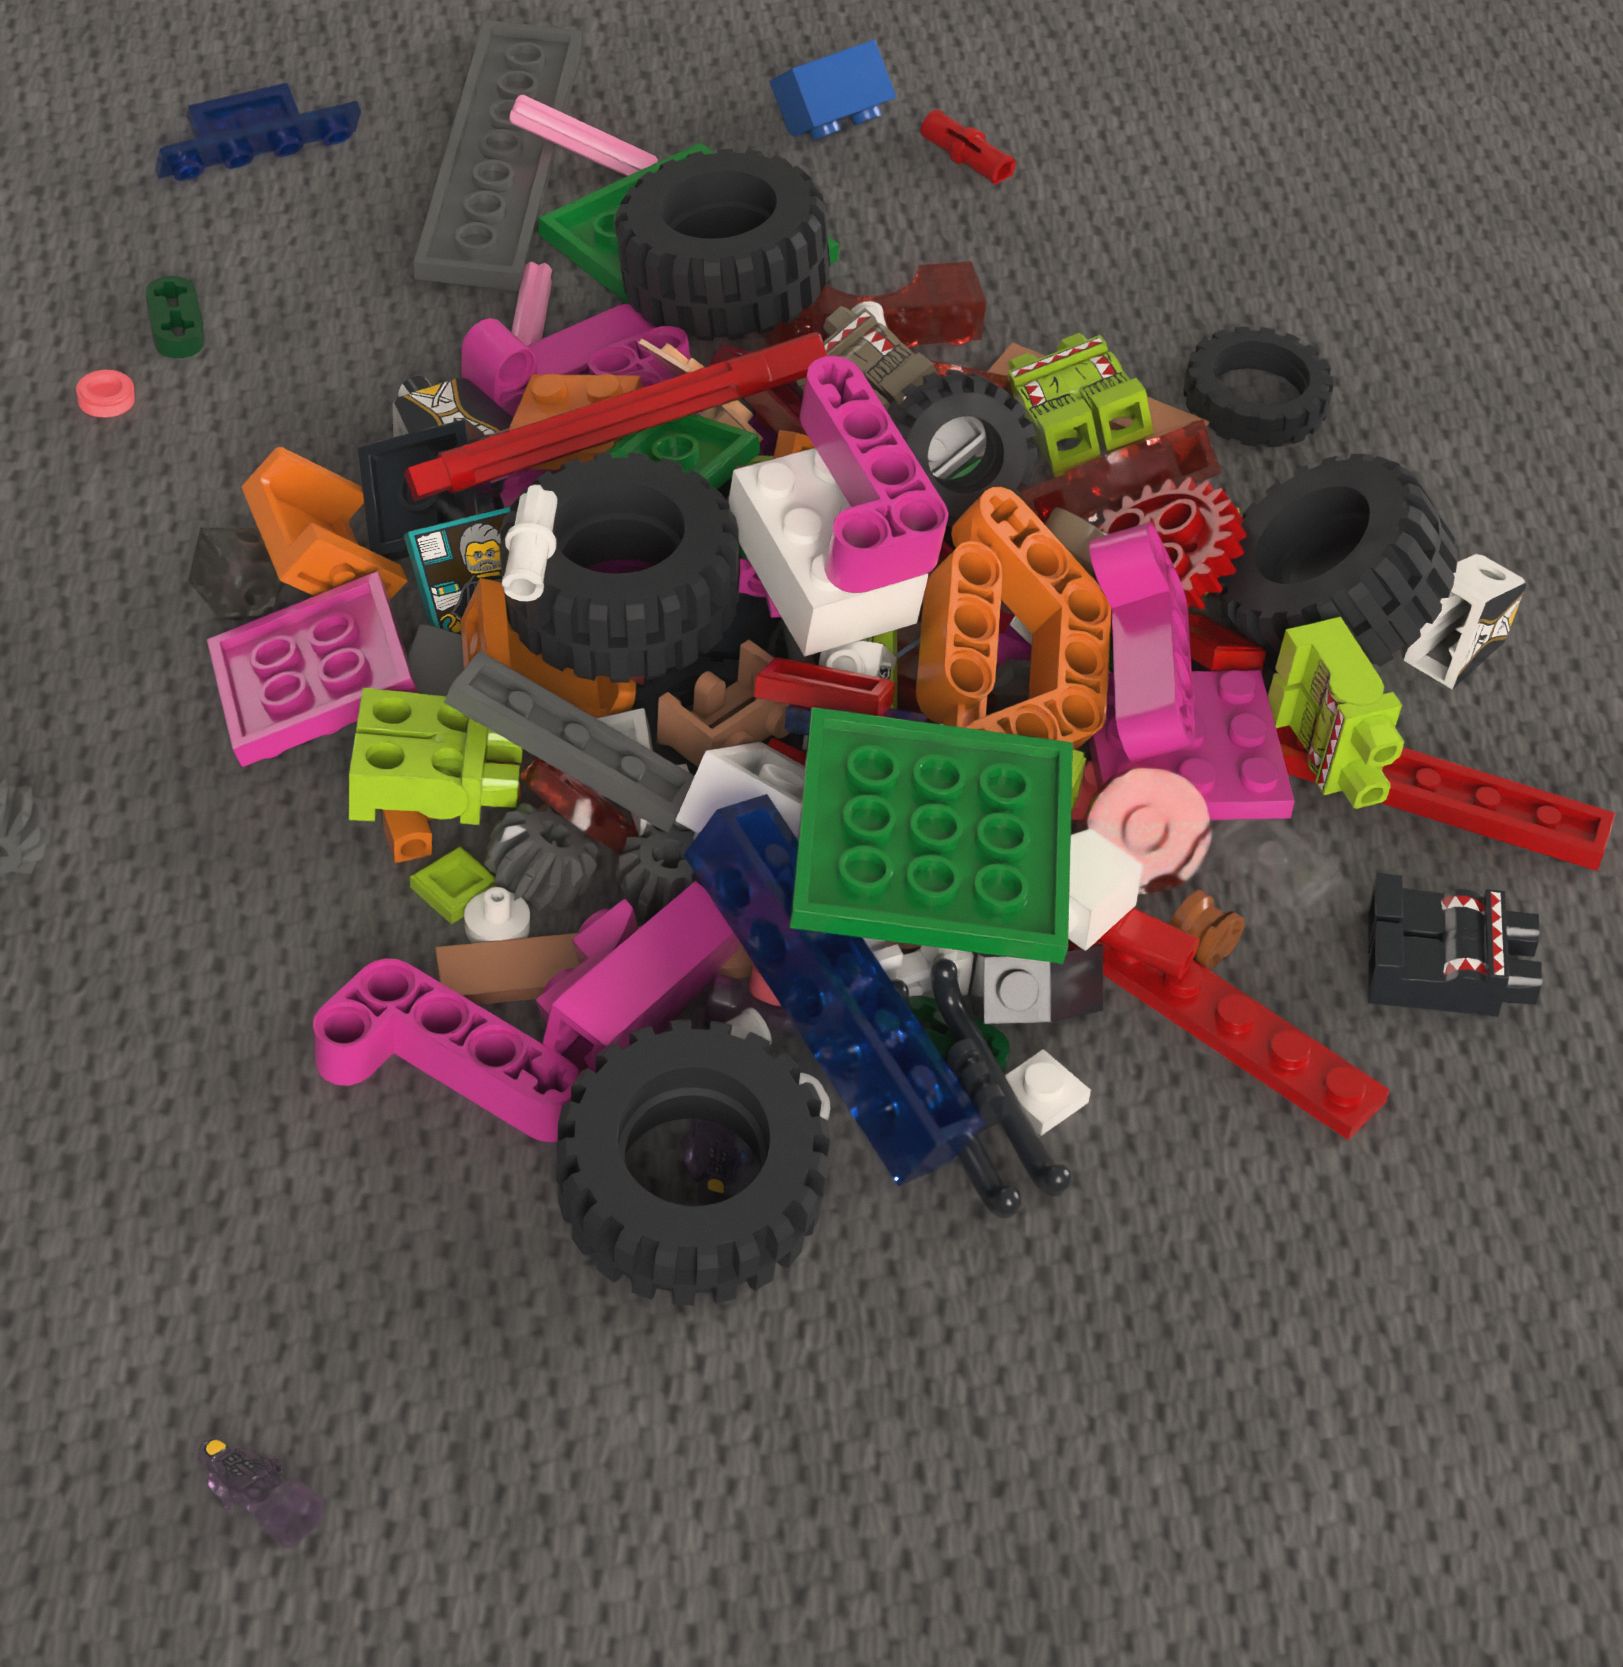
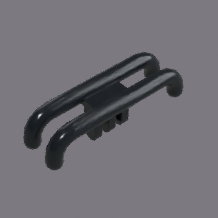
[882,958,1071,1218]

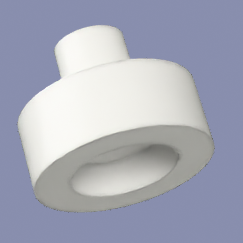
[464,887,530,943]

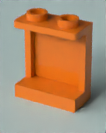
[241,447,408,600]
[460,578,636,718]

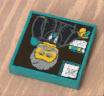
[404,507,510,635]

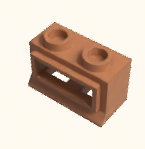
[657,640,800,767]

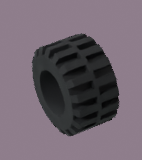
[887,370,1038,527]

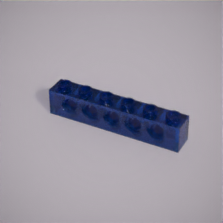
[684,794,986,1186]

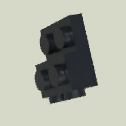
[358,419,505,561]

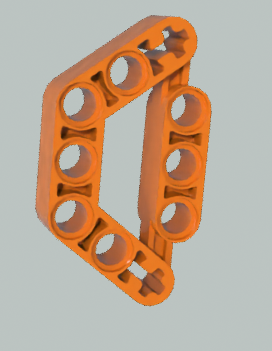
[916,487,1111,750]

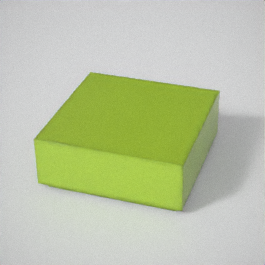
[410,846,502,924]

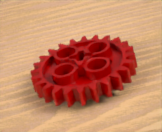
[1093,477,1247,638]

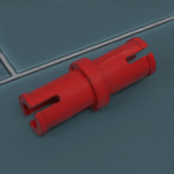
[920,109,1016,185]

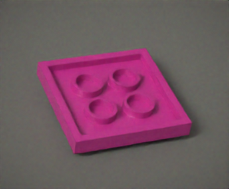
[207,571,419,767]
[1088,670,1295,822]

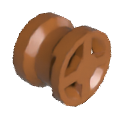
[1169,890,1245,971]

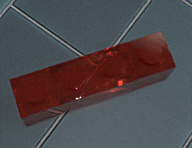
[763,261,987,348]
[1016,419,1222,525]

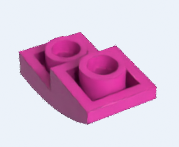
[536,899,638,1027]

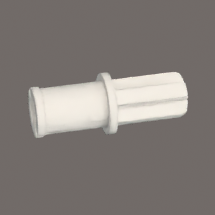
[502,485,557,601]

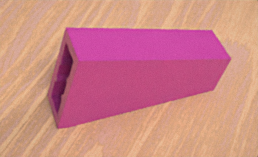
[543,881,747,1072]

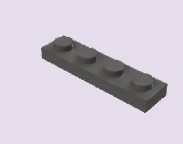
[444,651,694,833]

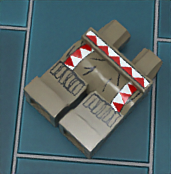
[792,306,939,419]

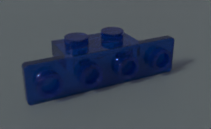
[155,83,361,181]

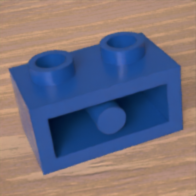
[769,39,897,141]

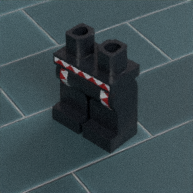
[1368,872,1542,1017]

